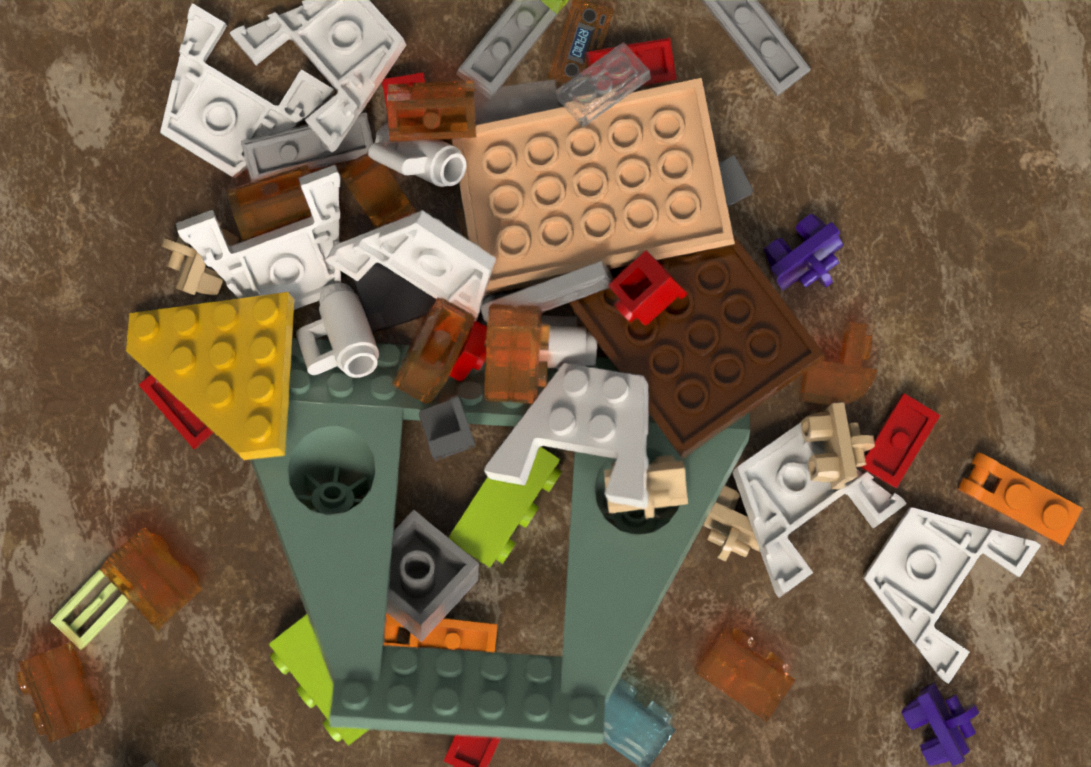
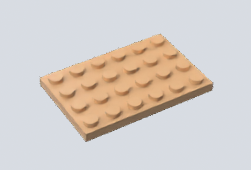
[450,78,735,295]

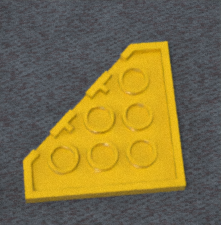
[126,292,294,460]

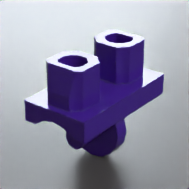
[764,214,843,291]
[901,682,979,766]

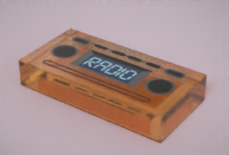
[548,0,614,92]

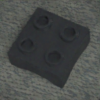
[354,262,448,333]

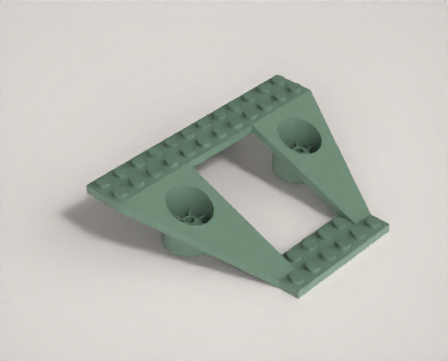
[250,338,750,744]

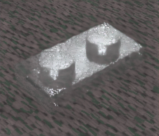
[555,42,651,128]
[471,79,559,125]

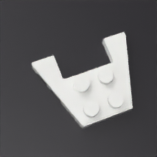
[230,0,406,153]
[160,4,335,179]
[176,165,341,310]
[325,211,496,344]
[484,363,649,509]
[732,422,907,598]
[862,507,1041,684]

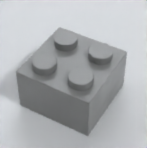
[387,510,479,642]

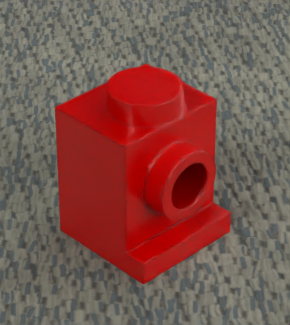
[608,250,688,326]

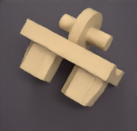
[162,222,238,296]
[801,402,875,490]
[604,455,688,518]
[703,485,760,561]

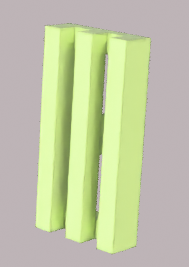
[50,558,142,650]

